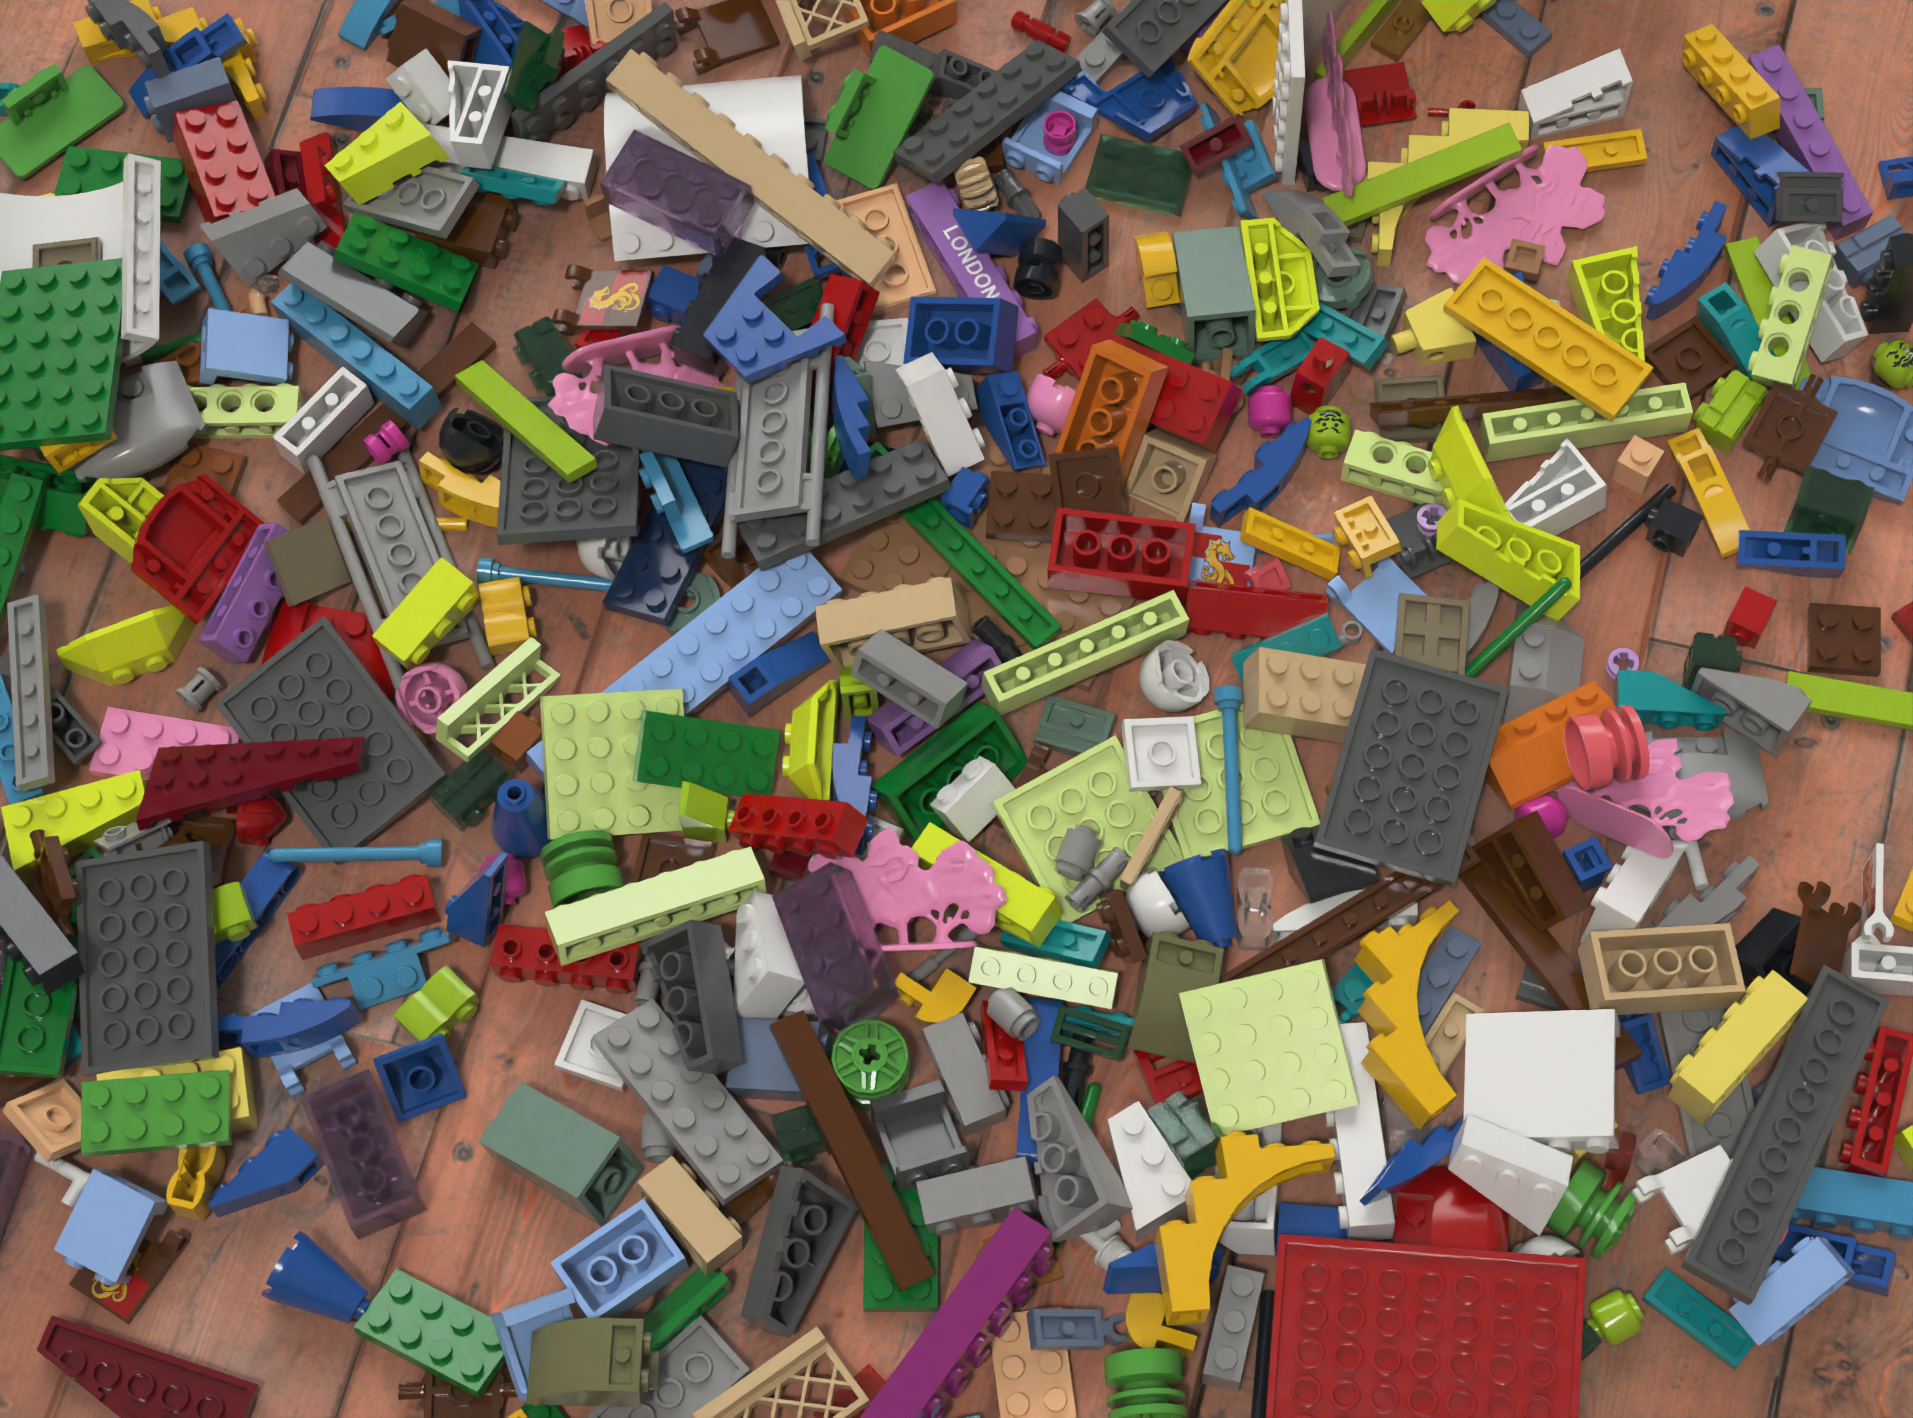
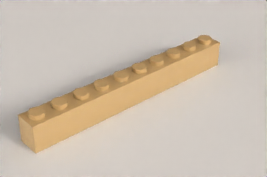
[606,49,895,288]

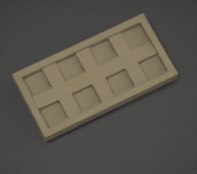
[1394,593,1470,675]

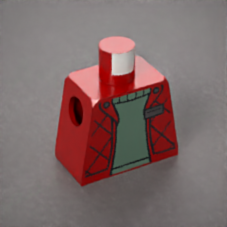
[1290,337,1351,415]

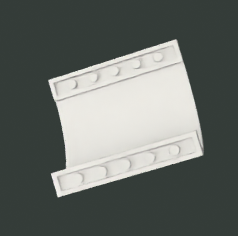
[604,75,809,261]
[0,153,161,363]

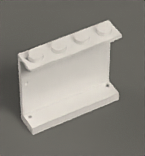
[1463,1009,1620,1154]

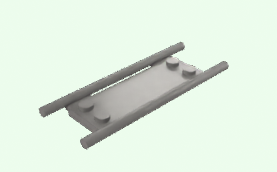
[721,303,834,559]
[307,448,495,691]

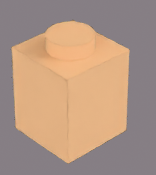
[1612,435,1665,495]

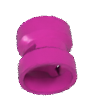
[1043,110,1076,156]
[362,420,410,465]

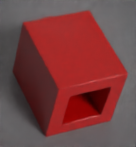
[1723,586,1777,649]

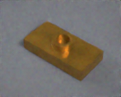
[1370,0,1433,62]

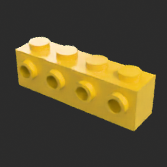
[1681,24,1780,140]

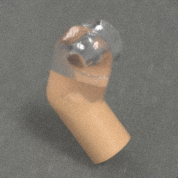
[248,273,280,317]

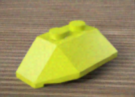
[1240,217,1320,342]
[1428,405,1513,519]
[78,478,164,564]
[56,605,196,686]
[783,680,839,801]

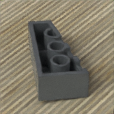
[640,920,744,1075]
[740,1166,857,1338]

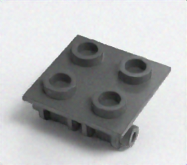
[1386,503,1455,580]

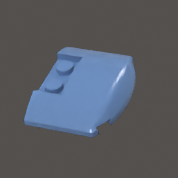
[1798,376,1913,504]

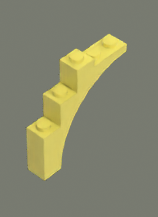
[1362,108,1529,267]

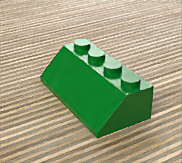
[0,454,99,537]
[872,701,1028,843]

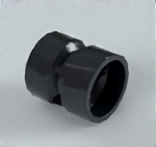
[1013,237,1063,300]

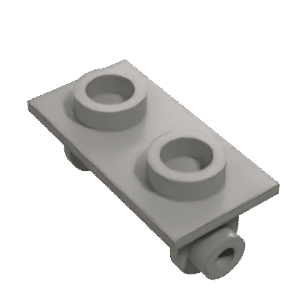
[94,817,173,857]

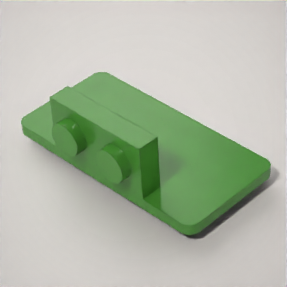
[824,45,935,189]
[0,64,125,179]

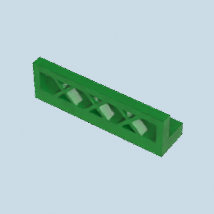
[643,1268,733,1351]

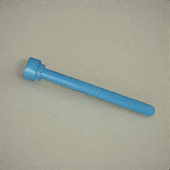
[183,243,232,311]
[477,557,613,591]
[1214,685,1243,855]
[269,839,442,867]

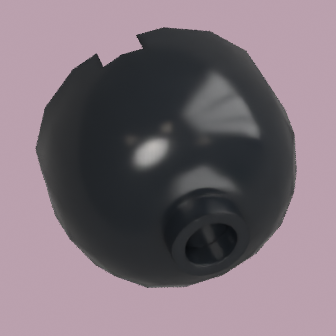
[439,408,504,473]

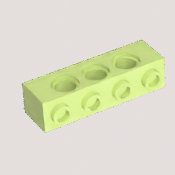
[1748,245,1834,390]
[187,383,305,439]
[1341,429,1449,511]
[969,944,1121,1009]

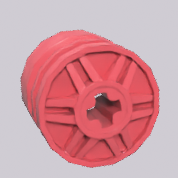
[1564,705,1649,791]

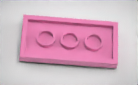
[89,707,242,782]

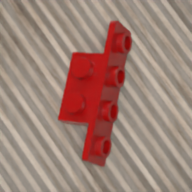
[299,132,346,248]

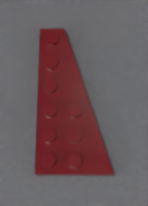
[136,737,367,831]
[37,1315,260,1418]

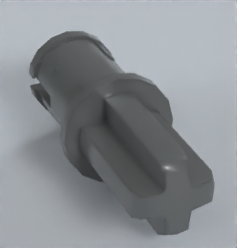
[993,168,1042,219]

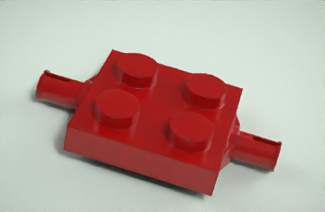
[1042,298,1140,382]

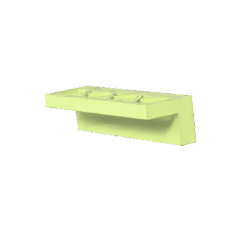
[436,637,561,763]

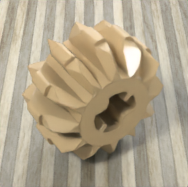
[953,156,999,211]

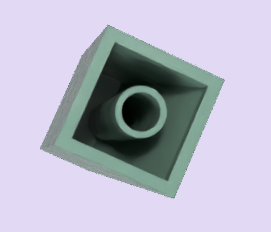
[1173,226,1255,365]
[479,1082,645,1227]

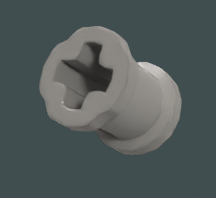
[1074,0,1117,37]
[175,666,223,713]

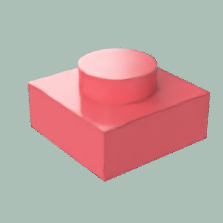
[1244,555,1292,590]

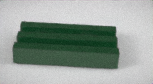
[1050,1005,1130,1062]

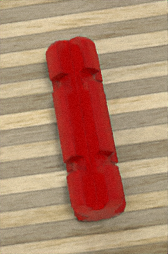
[1011,10,1071,53]

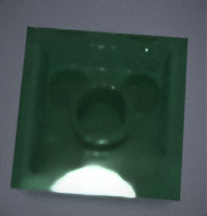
[1784,467,1874,554]

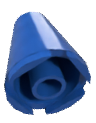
[491,779,555,859]
[1158,848,1237,949]
[261,1231,371,1324]

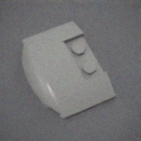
[72,361,206,483]
[1628,730,1769,824]

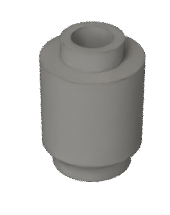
[1054,825,1101,881]
[987,987,1040,1041]
[641,1112,678,1163]

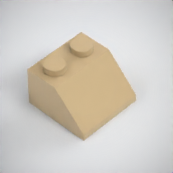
[1124,429,1217,522]

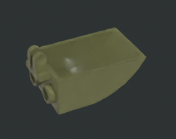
[1127,931,1224,1064]
[526,1318,660,1408]

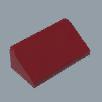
[1179,113,1254,175]
[264,149,308,201]

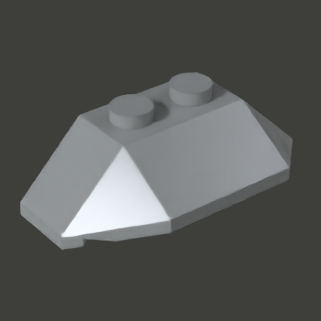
[1502,604,1585,725]

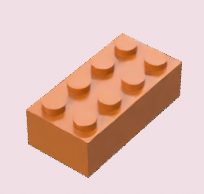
[1049,340,1169,488]

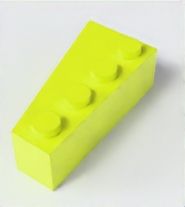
[1567,246,1645,389]
[1436,499,1580,621]
[1,770,148,885]
[911,822,1063,948]

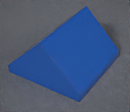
[953,208,1046,257]
[373,1033,467,1123]

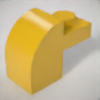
[1133,231,1180,308]
[887,968,976,1025]
[1125,1293,1198,1360]

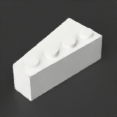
[1754,222,1868,363]

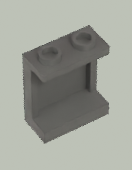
[870,1080,969,1192]

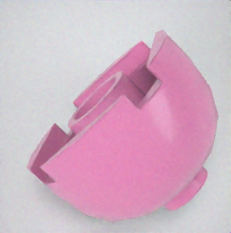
[1027,374,1076,437]
[395,662,468,734]

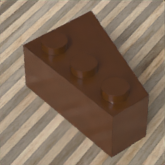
[1471,810,1590,932]

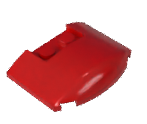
[131,473,265,624]
[261,601,402,702]
[1393,1166,1509,1252]

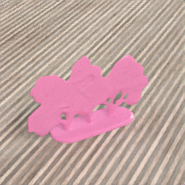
[1303,10,1366,198]
[1425,144,1605,284]
[548,325,730,446]
[1552,738,1735,859]
[804,827,1008,952]

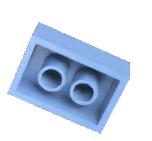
[550,1198,689,1318]
[1728,1236,1856,1346]

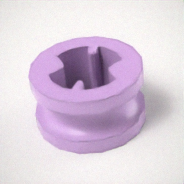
[1417,503,1447,538]
[1606,648,1639,681]

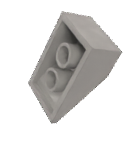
[1691,667,1812,759]

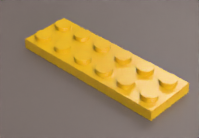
[1443,257,1653,422]

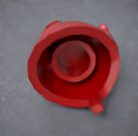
[226,790,287,846]

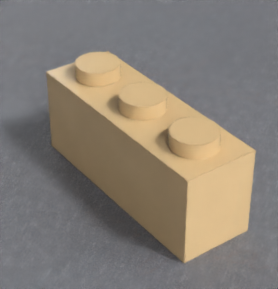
[637,1156,743,1277]

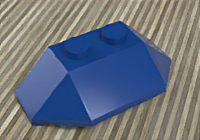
[458,0,552,89]

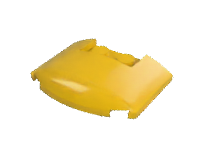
[1187,0,1287,116]

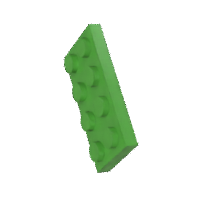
[81,1070,232,1157]

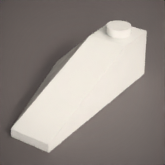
[1214,1122,1283,1255]

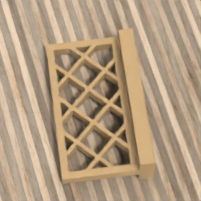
[775,0,870,61]
[692,1327,871,1418]

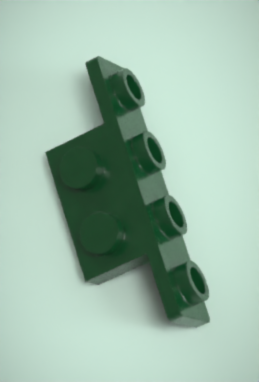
[503,21,566,113]
[761,277,823,331]

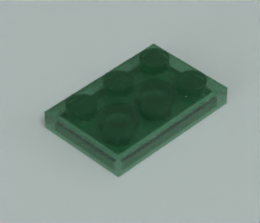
[1085,134,1193,217]

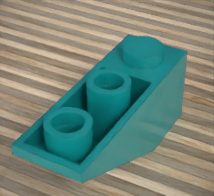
[1697,282,1777,387]
[1614,670,1726,731]

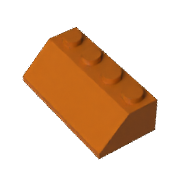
[1484,680,1616,811]

